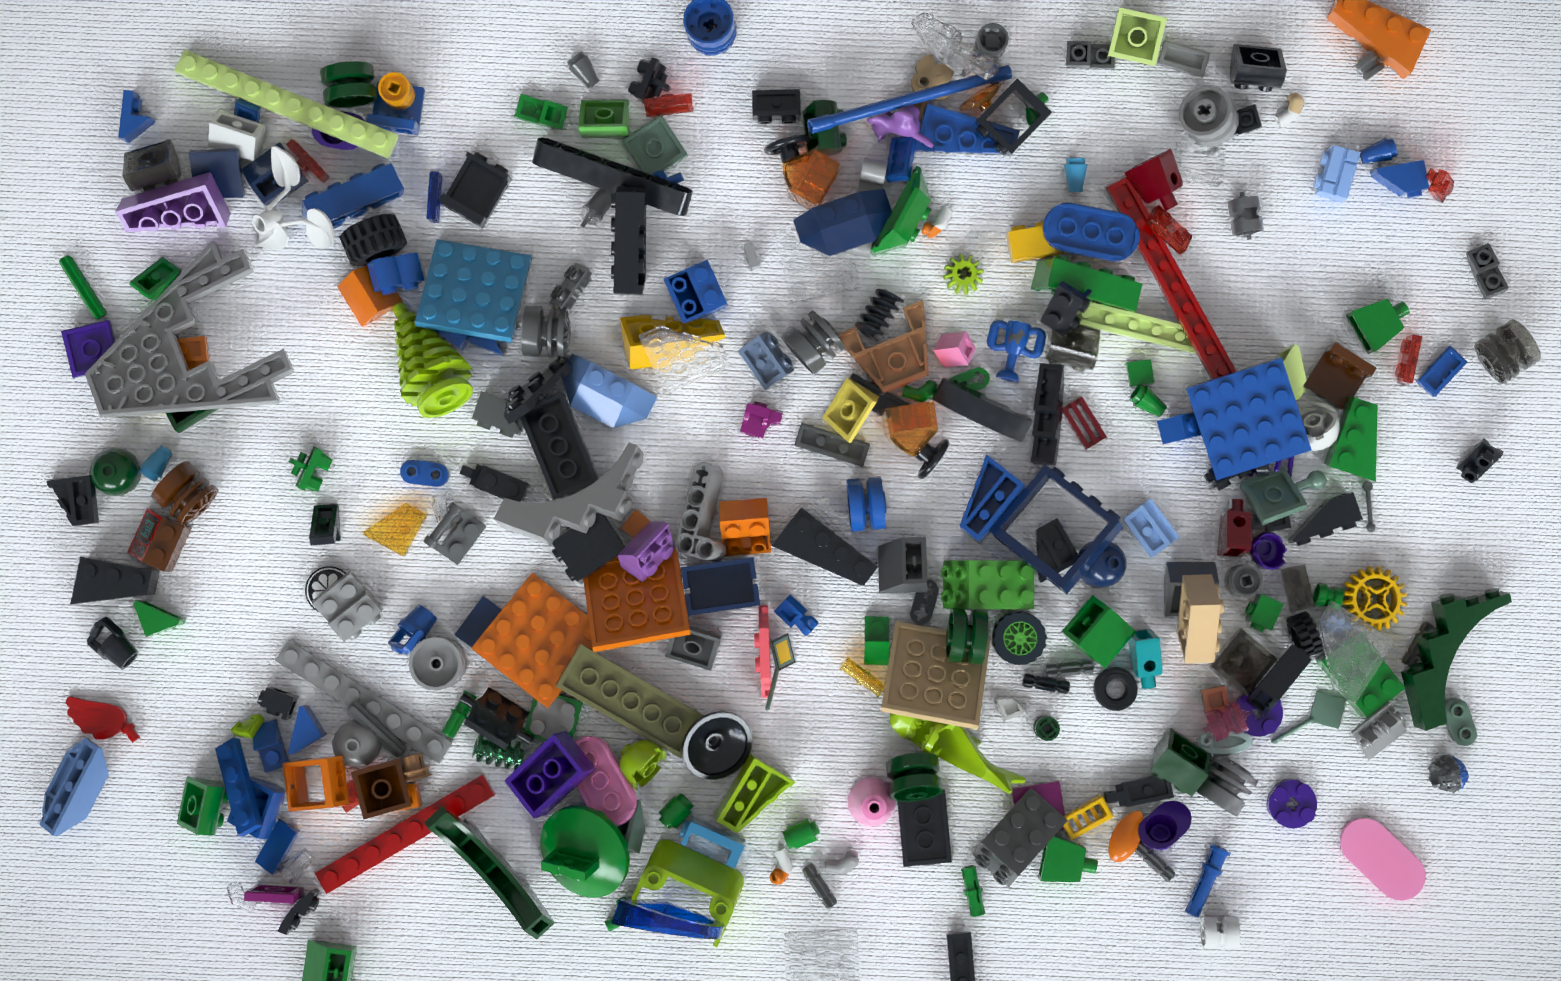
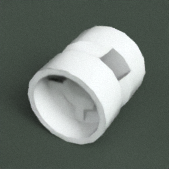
[1200,916,1240,949]

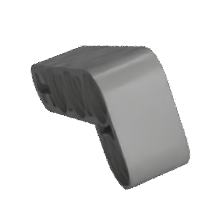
[846,158,888,258]
[675,462,726,562]

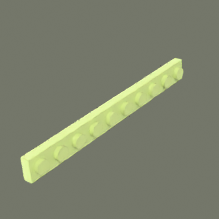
[174,49,399,159]

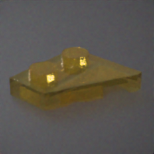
[363,503,428,557]

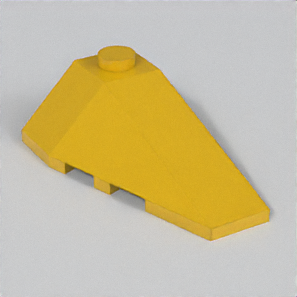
[620,315,725,370]

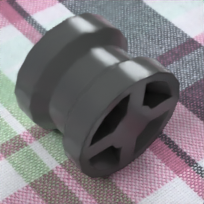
[1354,51,1386,81]

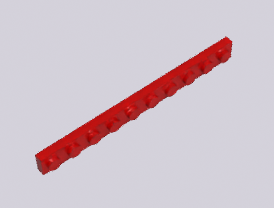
[1106,177,1236,379]

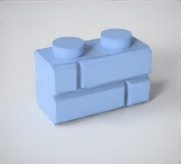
[1313,145,1360,202]

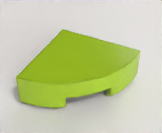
[231,714,265,739]

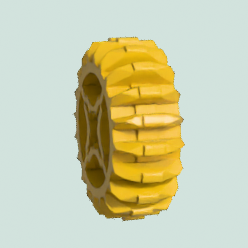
[1342,566,1408,631]

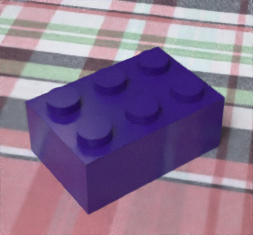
[504,731,596,819]

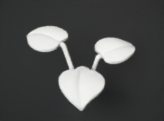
[253,146,335,250]

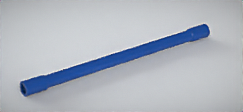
[807,65,1012,134]

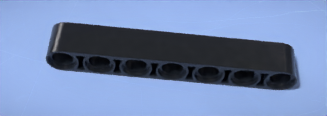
[532,137,693,216]

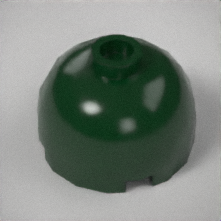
[89,448,141,496]

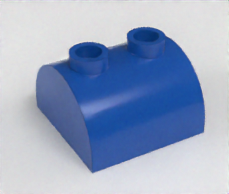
[227,776,286,839]

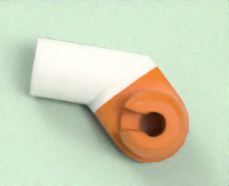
[921,207,953,238]
[769,848,792,885]

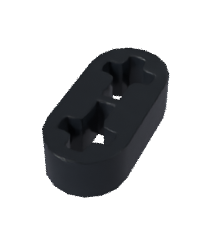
[910,580,939,625]

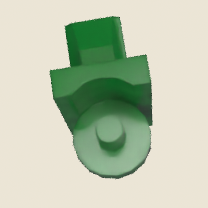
[288,446,332,492]

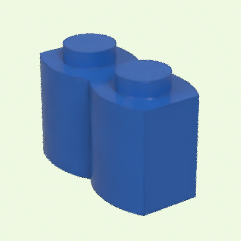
[367,253,425,295]

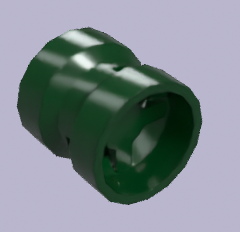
[1033,715,1060,741]

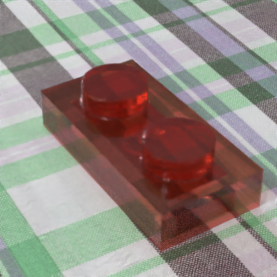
[1146,205,1193,255]
[1395,334,1422,385]

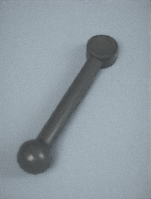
[1362,482,1376,532]

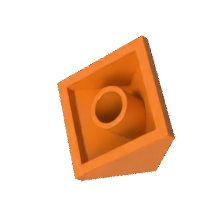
[337,265,404,327]

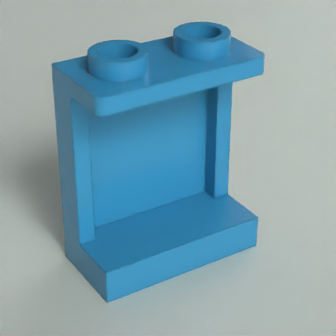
[679,816,746,868]

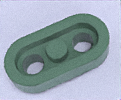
[1445,698,1477,746]

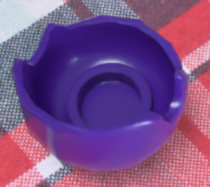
[1249,532,1287,569]

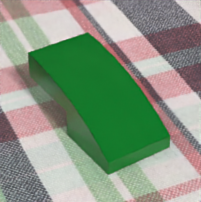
[513,94,568,130]

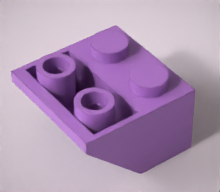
[618,521,674,582]

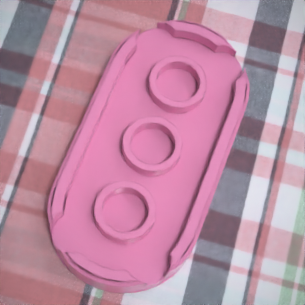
[575,736,637,826]
[1340,818,1426,901]

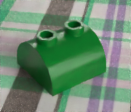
[176,776,228,835]

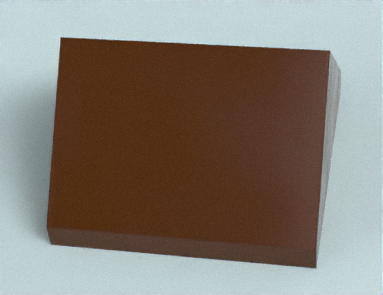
[351,759,412,820]

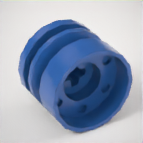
[683,0,737,55]

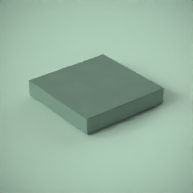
[622,115,688,175]

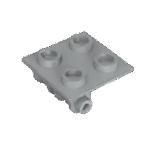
[1351,702,1407,760]

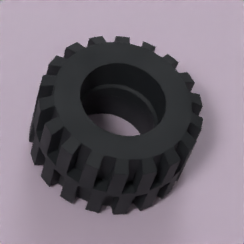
[339,214,407,266]

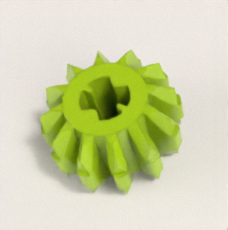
[943,254,984,295]

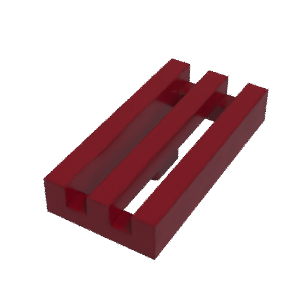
[1062,396,1107,450]

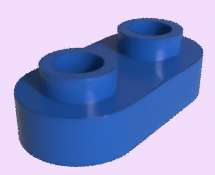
[400,460,450,487]

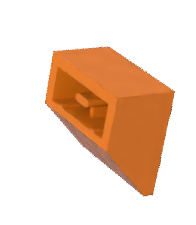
[719,498,771,556]

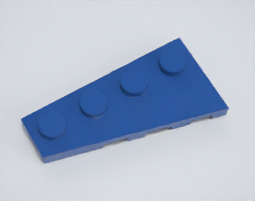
[915,104,1020,155]

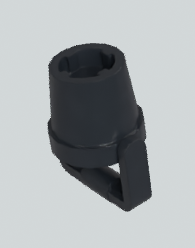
[87,617,139,670]

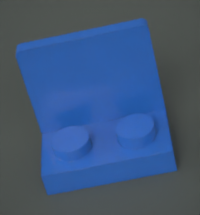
[366,81,425,136]

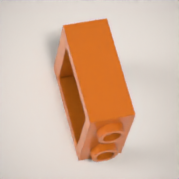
[282,755,350,812]

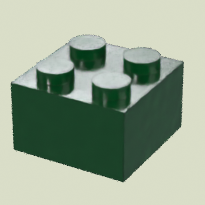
[1151,728,1211,797]

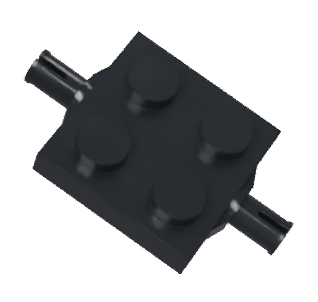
[459,687,534,750]

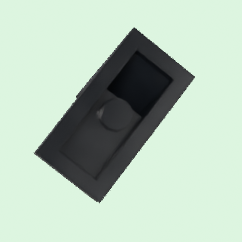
[309,504,341,546]

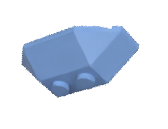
[561,354,658,429]
[39,737,109,837]

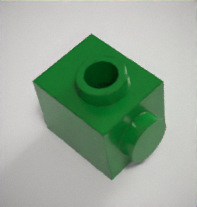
[1244,594,1284,633]

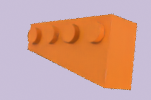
[1327,0,1431,79]

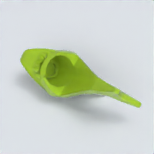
[890,713,1025,794]

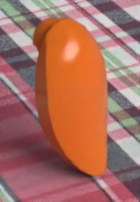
[1108,811,1143,862]

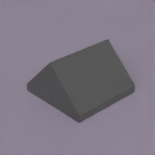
[665,625,722,671]

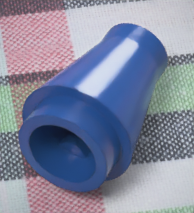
[1359,137,1398,164]

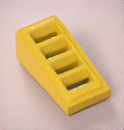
[1063,794,1114,841]

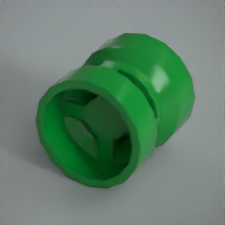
[1312,582,1344,612]

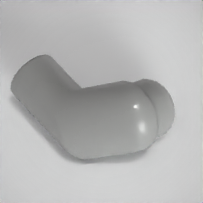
[825,850,859,874]

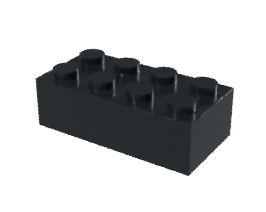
[520,392,599,500]

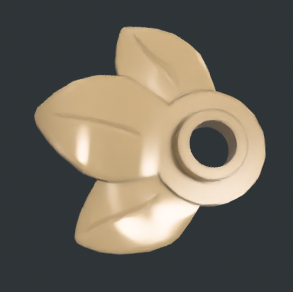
[911,55,954,100]

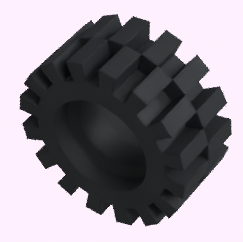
[1286,611,1323,657]

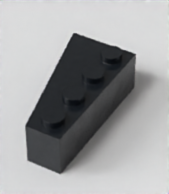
[611,186,647,294]
[771,507,878,586]

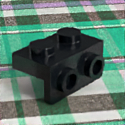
[752,89,801,124]
[1040,281,1092,336]

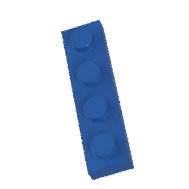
[215,737,263,837]

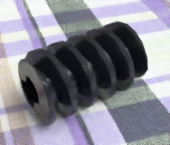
[855,289,904,343]

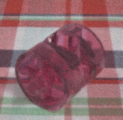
[1203,701,1251,742]

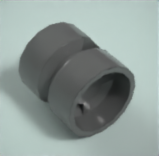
[974,23,1009,62]
[1224,565,1263,597]

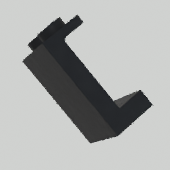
[438,151,512,229]
[551,513,626,584]

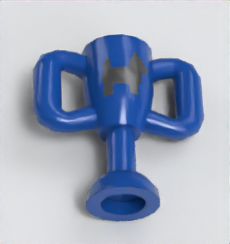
[987,320,1046,382]

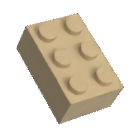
[1177,574,1224,663]

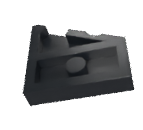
[1035,518,1078,583]

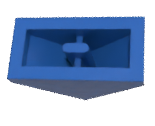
[288,704,327,755]

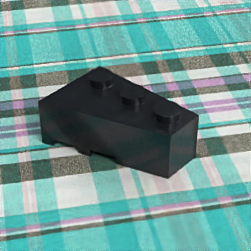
[70,556,160,604]

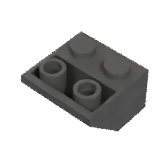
[878,537,928,594]

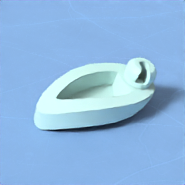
[1198,727,1253,756]

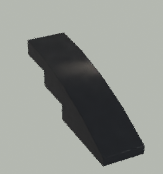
[1031,363,1065,465]
[932,378,1033,442]

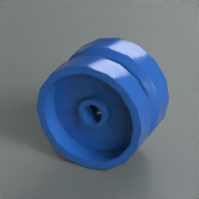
[846,476,887,532]

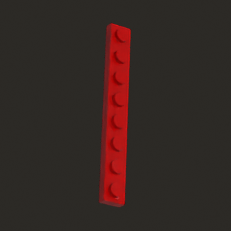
[314,774,496,894]

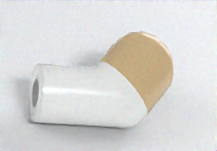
[1275,92,1304,127]

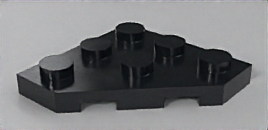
[504,357,572,424]

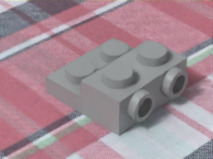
[312,571,382,642]

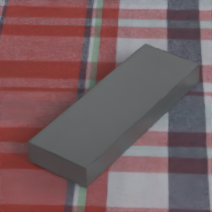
[794,423,870,467]

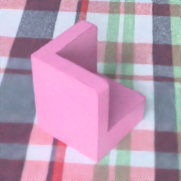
[934,331,976,368]

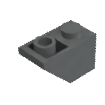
[472,391,522,438]

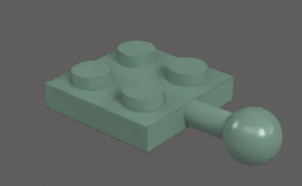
[1240,467,1326,525]

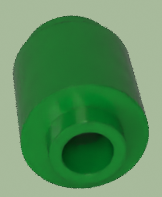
[659,792,694,829]
[782,818,820,849]

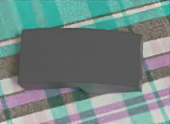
[1066,41,1115,70]
[1466,243,1509,300]

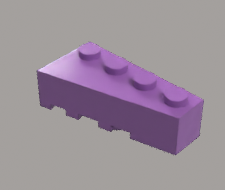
[115,172,231,232]

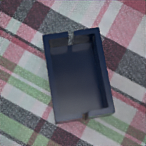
[681,557,761,616]

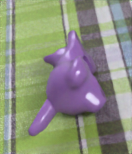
[867,105,933,148]

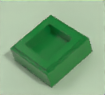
[1126,359,1154,387]

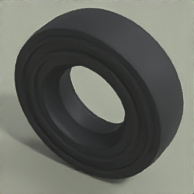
[1093,667,1138,711]

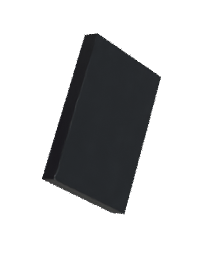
[897,789,952,867]

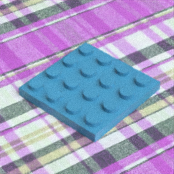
[415,239,532,343]

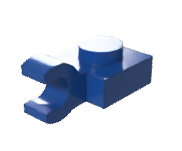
[774,594,819,636]

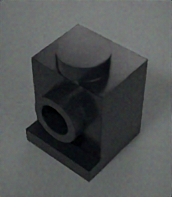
[257,686,299,720]

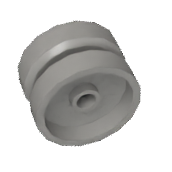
[1179,85,1239,147]
[408,636,467,691]

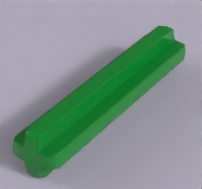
[59,255,107,320]

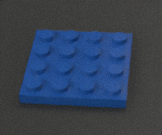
[1186,357,1312,480]

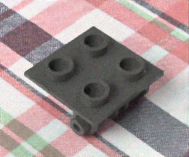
[549,263,593,310]

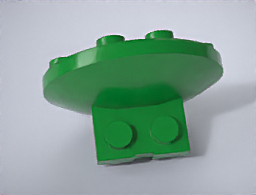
[540,805,630,898]

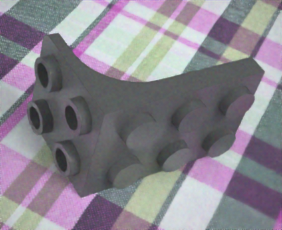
[973,788,1068,887]

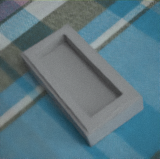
[1156,40,1210,78]

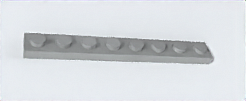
[275,640,453,763]

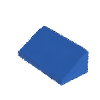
[255,819,301,875]

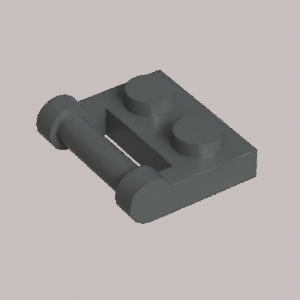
[423,502,487,565]

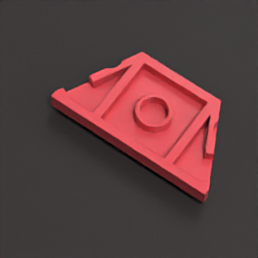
[754,605,771,698]

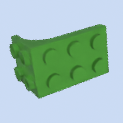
[941,560,1034,609]

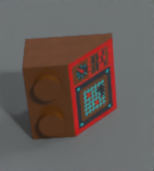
[127,508,192,572]

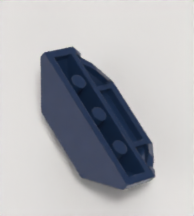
[793,189,892,256]

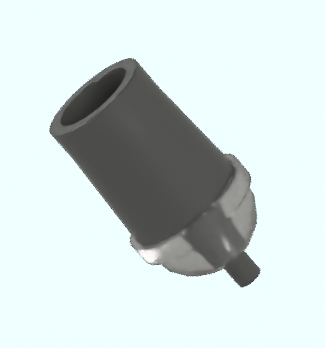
[580,188,614,228]

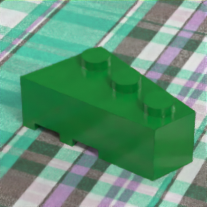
[1324,395,1378,482]

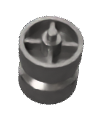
[1227,192,1264,240]

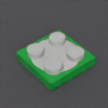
[524,695,583,742]

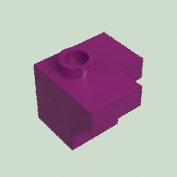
[740,401,783,439]

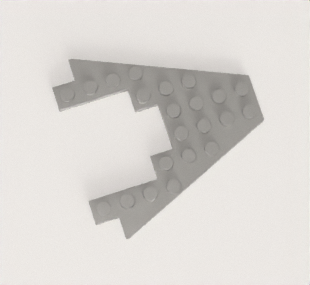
[85,241,295,418]

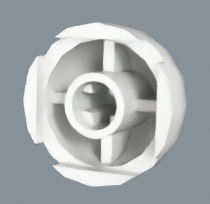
[1299,403,1340,451]

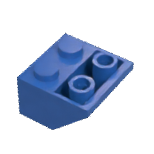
[663,259,728,324]

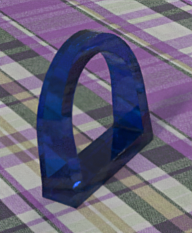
[611,899,725,939]

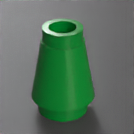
[1129,384,1167,417]

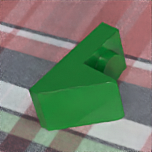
[129,257,181,300]
[864,616,890,665]

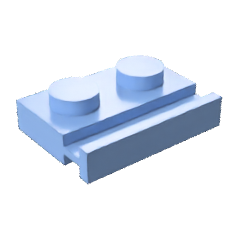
[1122,498,1180,558]

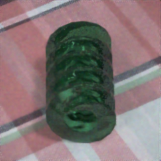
[472,734,526,771]

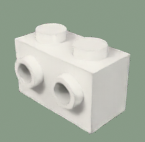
[208,110,265,161]

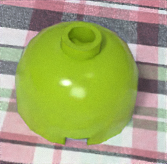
[619,740,667,789]

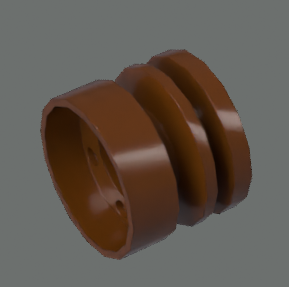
[151,461,219,526]

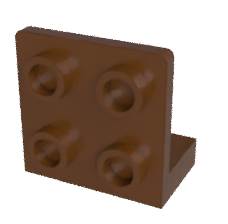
[1304,342,1377,410]

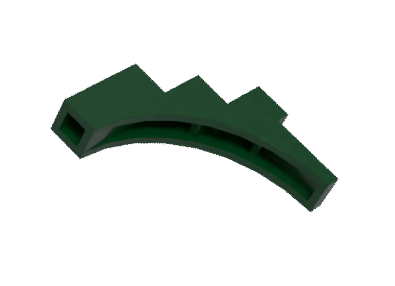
[1401,588,1512,731]
[424,806,555,940]

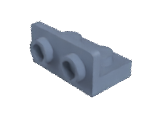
[738,331,794,390]

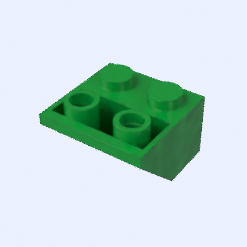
[1061,595,1136,669]
[302,939,357,981]

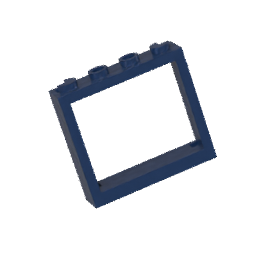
[989,464,1123,595]

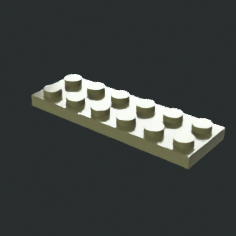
[555,643,704,758]

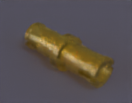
[839,657,885,697]

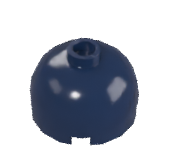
[1077,542,1127,588]

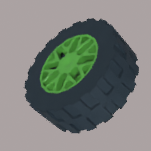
[992,611,1047,665]

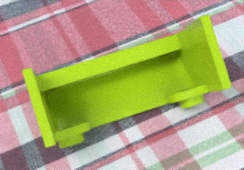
[628,839,744,948]

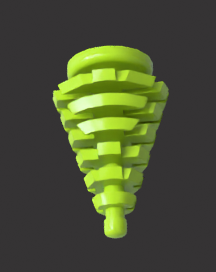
[392,302,473,418]

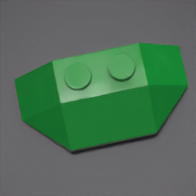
[870,165,932,256]

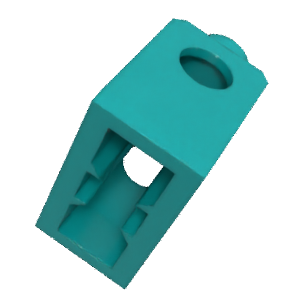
[1128,629,1163,689]

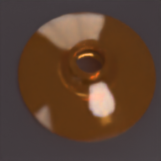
[959,82,1001,112]

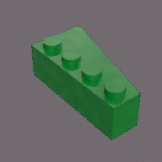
[1031,255,1143,312]

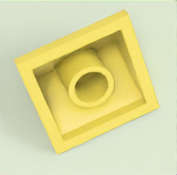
[822,378,879,443]

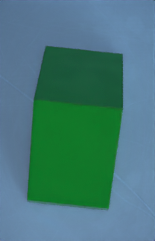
[134,600,186,637]

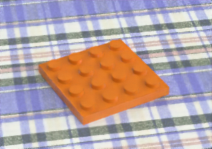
[583,547,691,652]
[471,573,593,709]

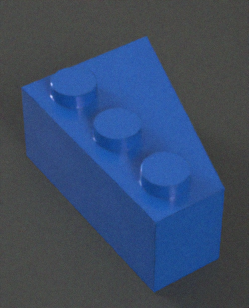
[960,454,1025,544]

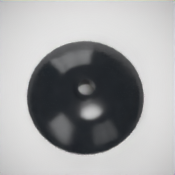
[682,711,752,780]

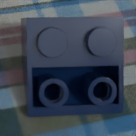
[242,142,309,206]

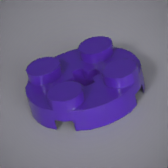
[1233,688,1283,737]
[1267,779,1317,829]

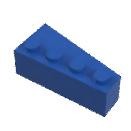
[302,163,404,229]

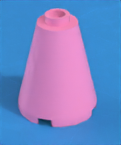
[847,777,896,826]

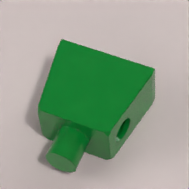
[1346,299,1410,354]
[1038,835,1098,882]

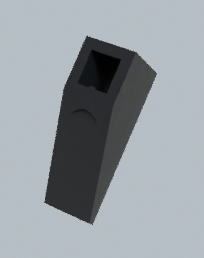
[1288,492,1363,546]

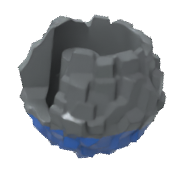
[1428,754,1469,794]

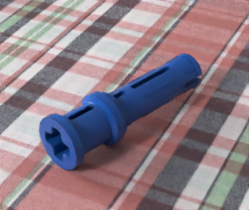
[1185,843,1231,918]

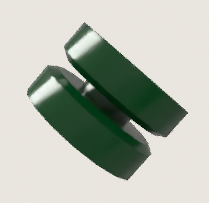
[320,61,378,108]
[946,608,988,665]
[886,753,943,802]

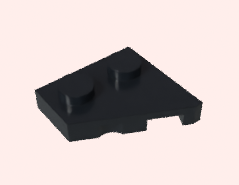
[47,475,99,526]

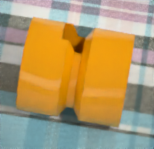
[378,72,415,110]

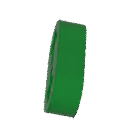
[948,367,990,391]

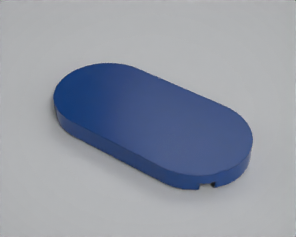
[1042,203,1140,261]

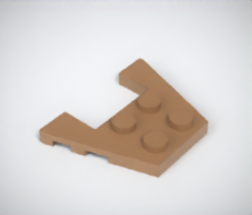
[838,300,929,393]

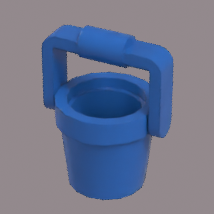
[388,604,437,654]

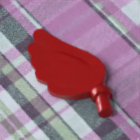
[66,696,140,743]

